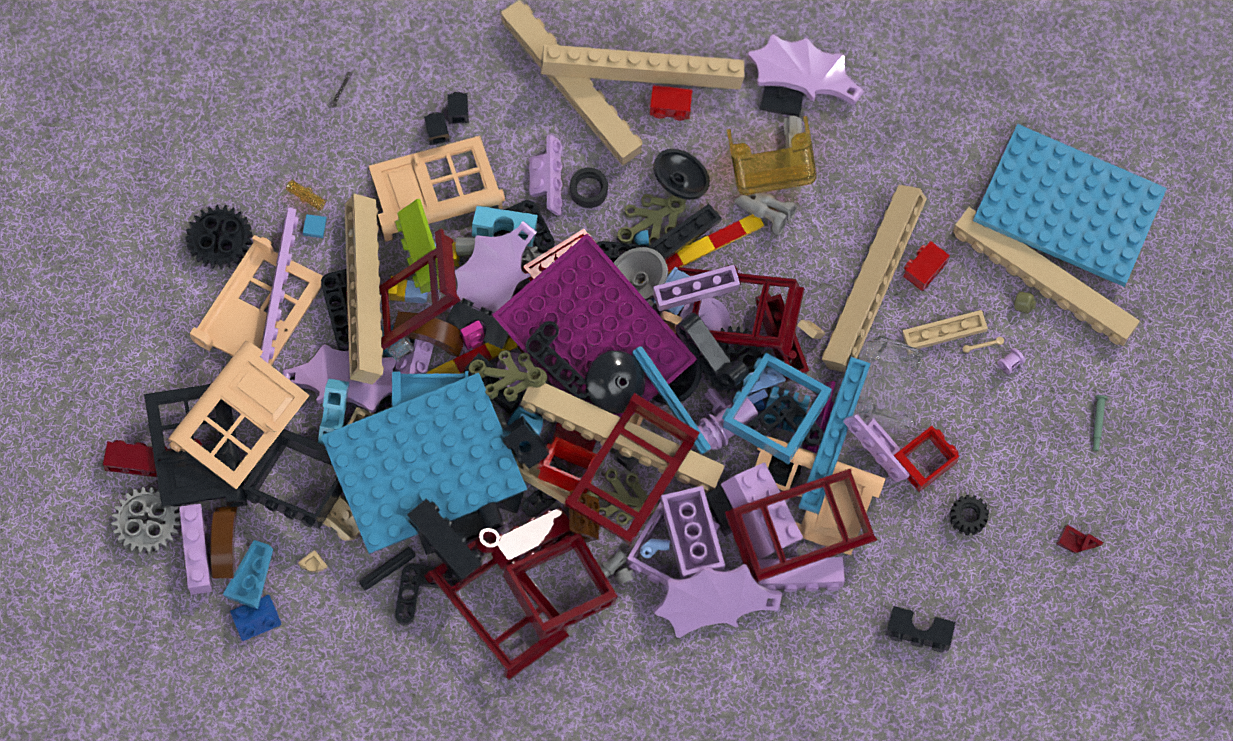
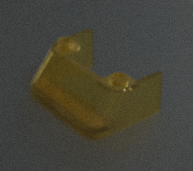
[727,116,817,195]

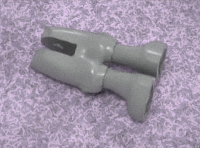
[734,186,797,235]

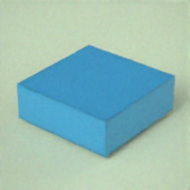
[303,214,327,238]

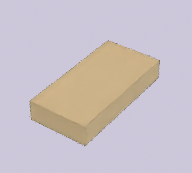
[797,320,825,339]

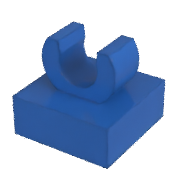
[747,389,768,412]

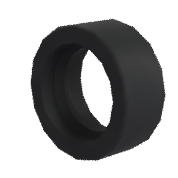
[570,167,608,208]

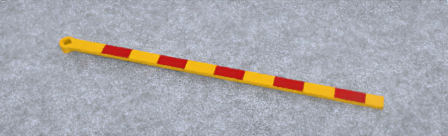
[427,214,765,374]

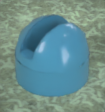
[634,230,649,246]

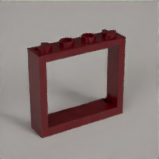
[503,534,618,640]

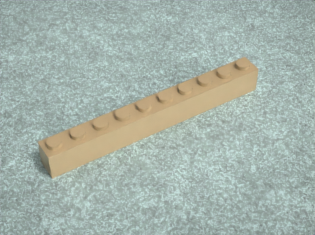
[501,0,643,166]
[541,44,744,90]
[822,185,927,373]
[345,194,384,385]
[953,207,1140,346]
[520,383,725,493]

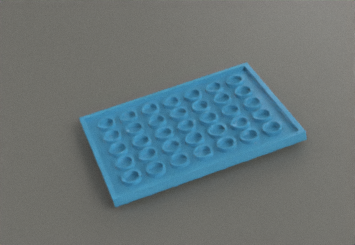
[973,124,1167,287]
[321,373,527,554]

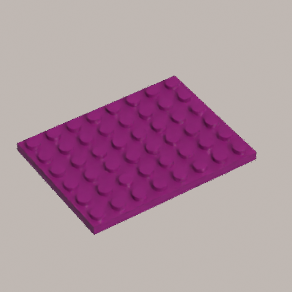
[492,233,697,418]

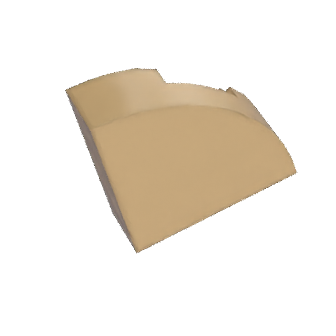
[298,550,328,572]

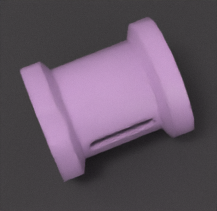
[997,348,1025,375]

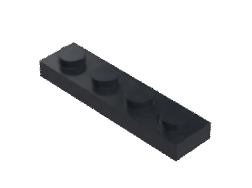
[647,204,722,261]

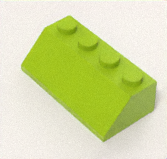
[395,198,440,294]

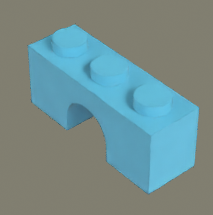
[472,206,537,247]
[318,379,350,445]

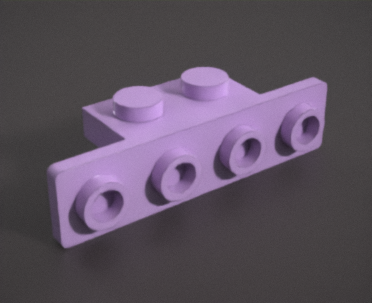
[529,134,562,216]
[389,339,434,396]
[843,414,910,482]

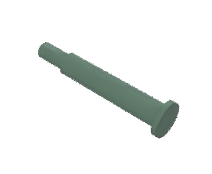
[1093,395,1108,451]

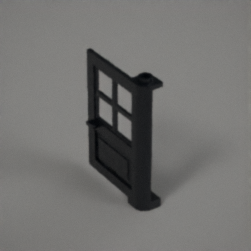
[144,382,248,508]

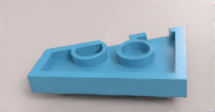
[223,540,273,609]

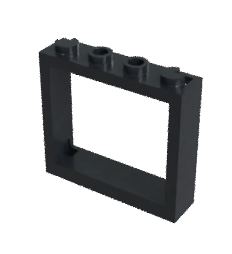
[243,429,343,529]

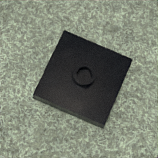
[760,85,804,118]

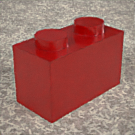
[650,85,693,121]
[903,241,950,292]

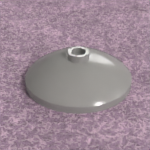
[614,247,668,301]

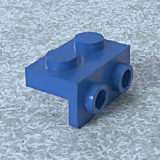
[230,595,282,641]

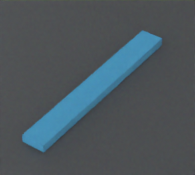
[799,357,871,514]

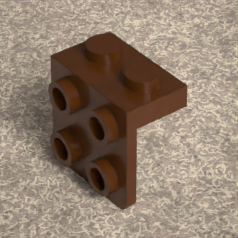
[569,490,600,543]

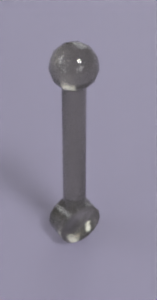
[329,71,352,108]

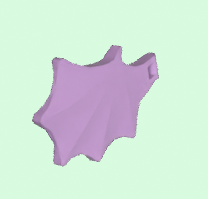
[748,34,864,105]
[450,221,537,329]
[282,344,396,413]
[654,565,782,638]

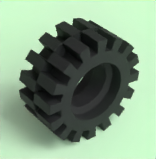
[949,494,989,536]

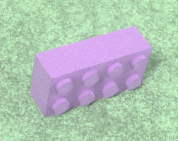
[721,462,803,560]
[661,486,725,580]

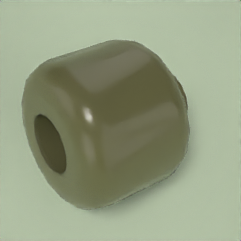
[1014,291,1036,314]

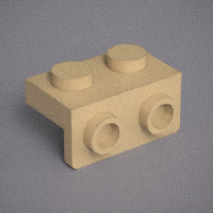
[323,495,360,541]

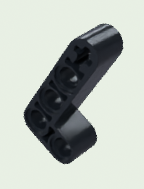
[321,269,349,351]
[675,313,749,390]
[526,321,588,400]
[418,502,504,555]

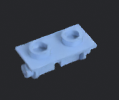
[742,367,786,395]

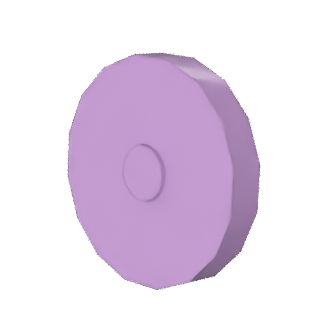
[679,297,730,332]

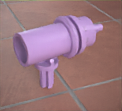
[691,388,758,454]

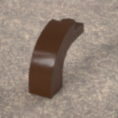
[393,311,463,357]
[211,506,238,578]

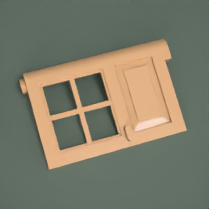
[369,136,505,242]
[190,235,323,366]
[167,341,310,489]
[755,436,886,555]

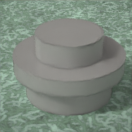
[613,567,634,585]

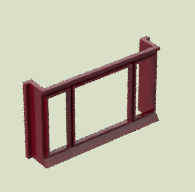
[346,228,461,351]
[676,267,805,357]
[564,393,700,546]
[725,468,878,583]
[424,538,569,681]

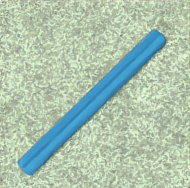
[632,347,711,454]

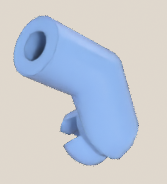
[640,539,670,558]

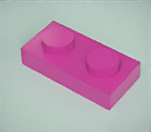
[461,320,485,350]

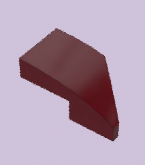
[1056,524,1104,554]

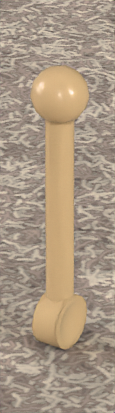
[962,337,1004,353]

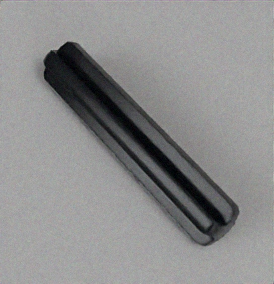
[359,547,415,591]

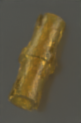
[286,179,327,211]

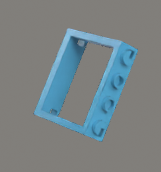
[722,353,832,464]

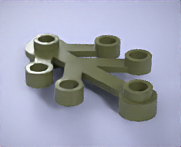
[617,194,686,245]
[469,350,547,401]
[587,468,658,527]

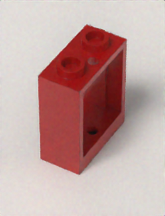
[894,426,960,493]
[537,437,597,494]

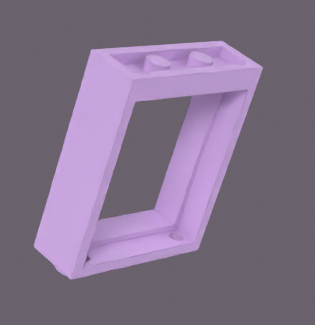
[627,502,720,590]

